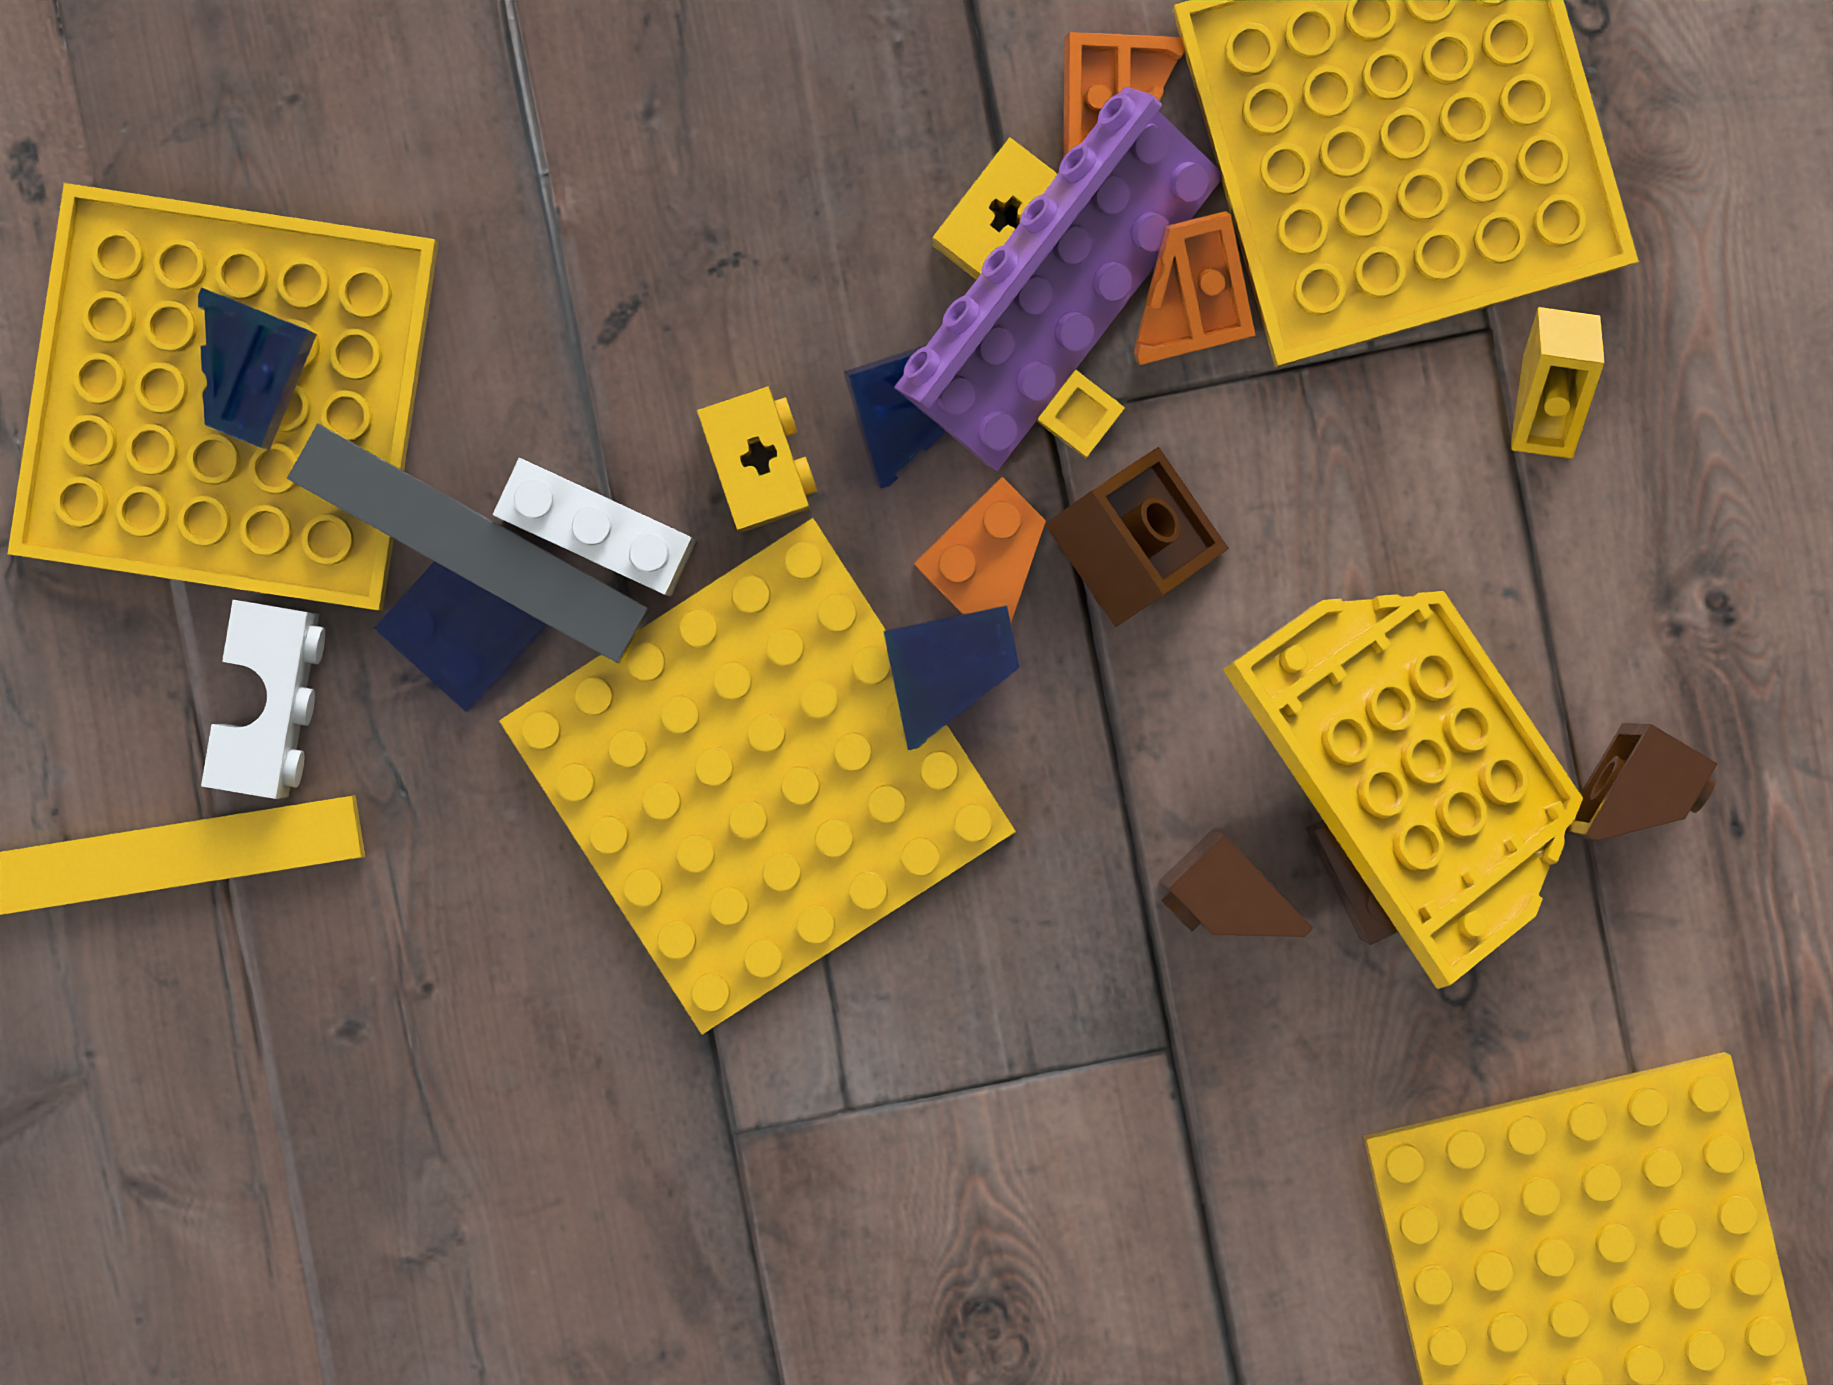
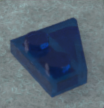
[198,287,317,451]
[844,345,945,489]
[882,606,1020,750]

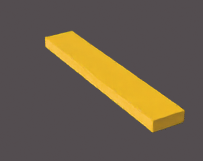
[0,795,365,915]

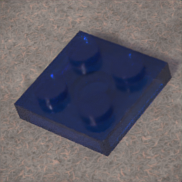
[374,561,548,712]

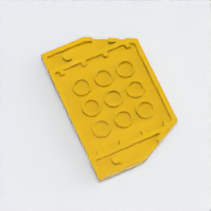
[1222,591,1583,989]

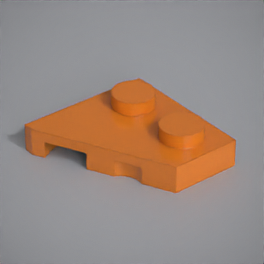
[1063,32,1185,158]
[1134,211,1256,365]
[913,476,1046,649]

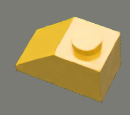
[1511,307,1604,459]

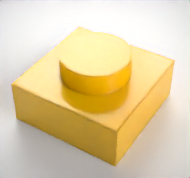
[1037,370,1125,459]

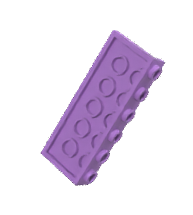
[894,86,1222,471]

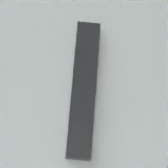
[287,423,649,663]

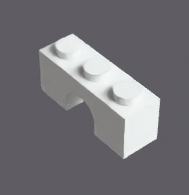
[493,458,697,597]
[201,600,325,799]

